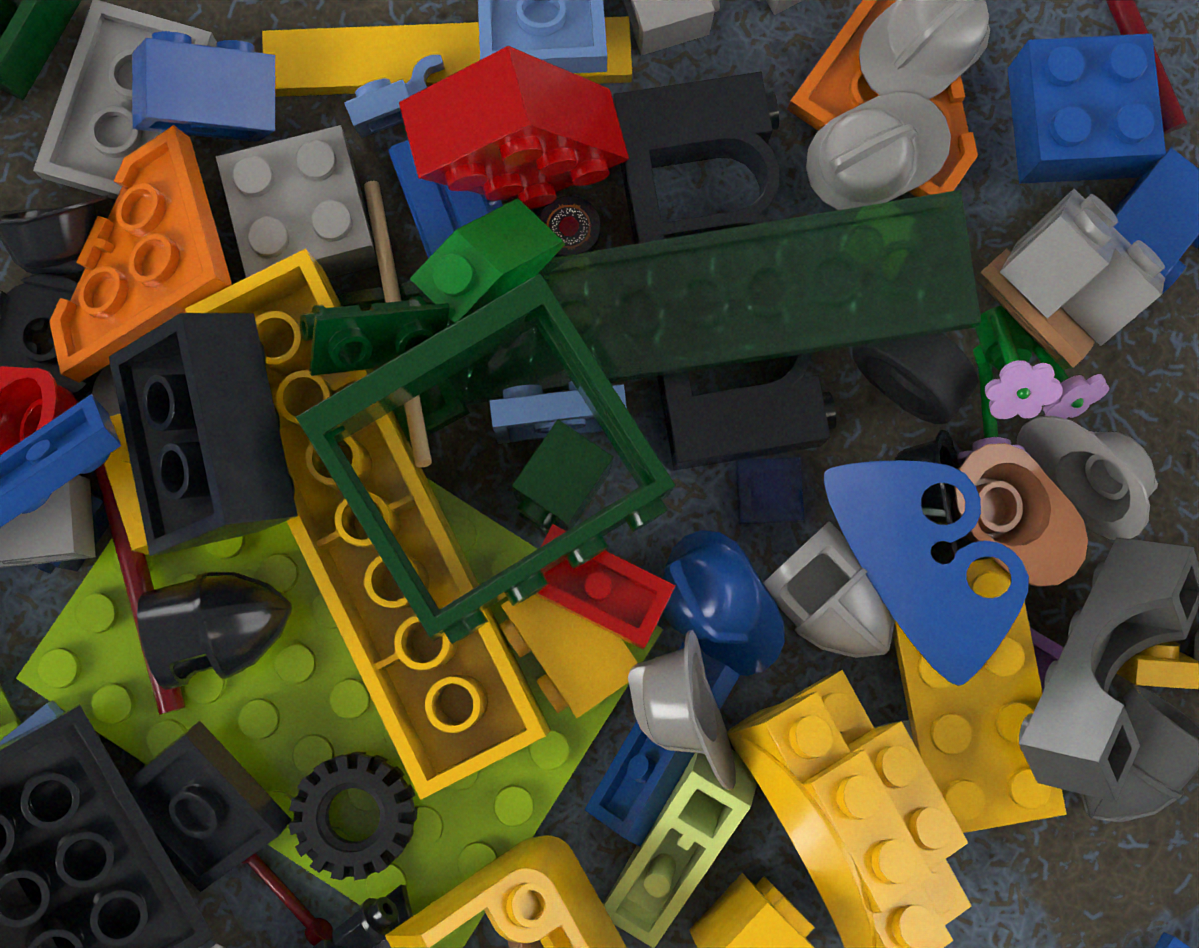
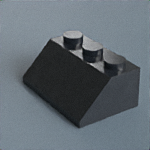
[109,313,298,556]

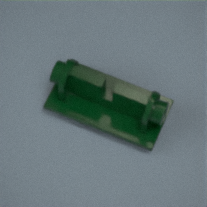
[300,296,450,376]

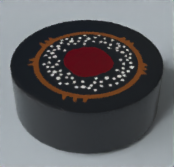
[540,196,601,261]

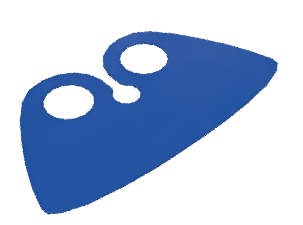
[824,460,1029,686]

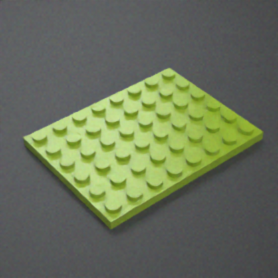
[16,478,663,948]

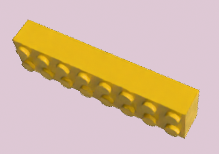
[185,248,551,800]

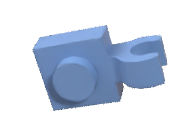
[344,55,445,138]

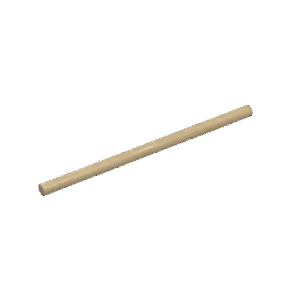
[364,181,432,468]

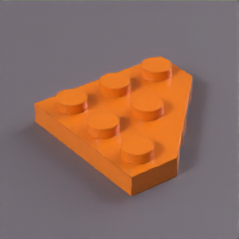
[787,0,978,212]
[49,125,232,383]

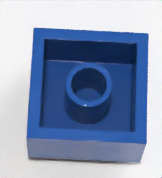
[1008,34,1166,184]

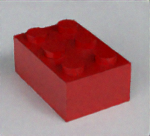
[399,46,629,209]

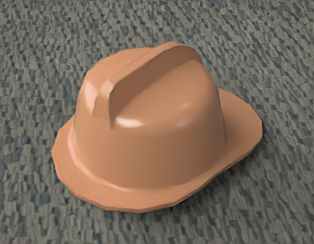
[953,443,1088,587]

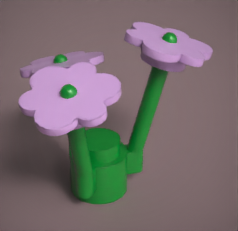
[957,305,1110,466]

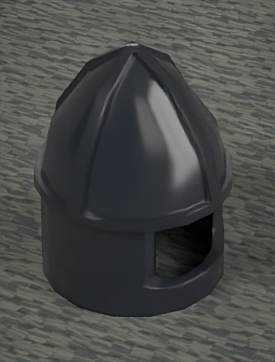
[137,572,292,690]

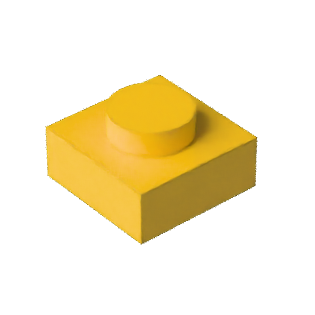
[1117,641,1199,689]

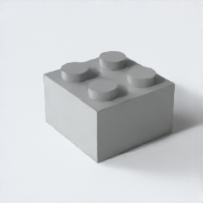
[216,125,378,278]

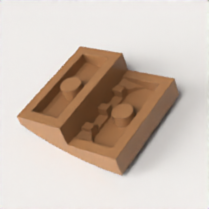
[975,248,1095,370]

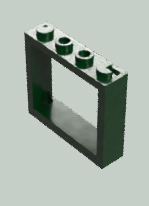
[296,274,676,644]

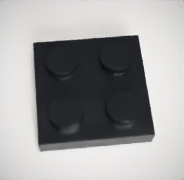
[125,721,292,892]

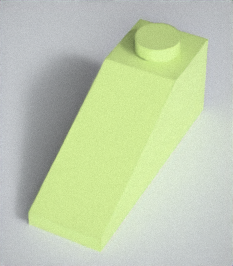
[603,750,757,948]

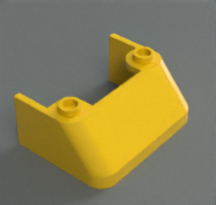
[385,835,627,948]

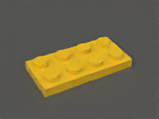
[893,557,1067,833]

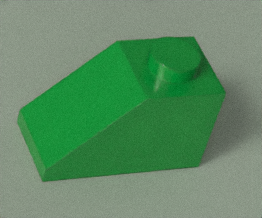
[410,198,565,323]

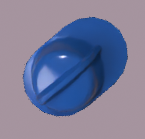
[662,530,785,676]

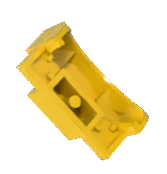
[727,670,972,948]

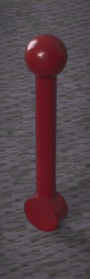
[242,851,334,946]

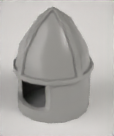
[763,521,895,658]

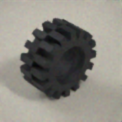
[289,752,417,881]

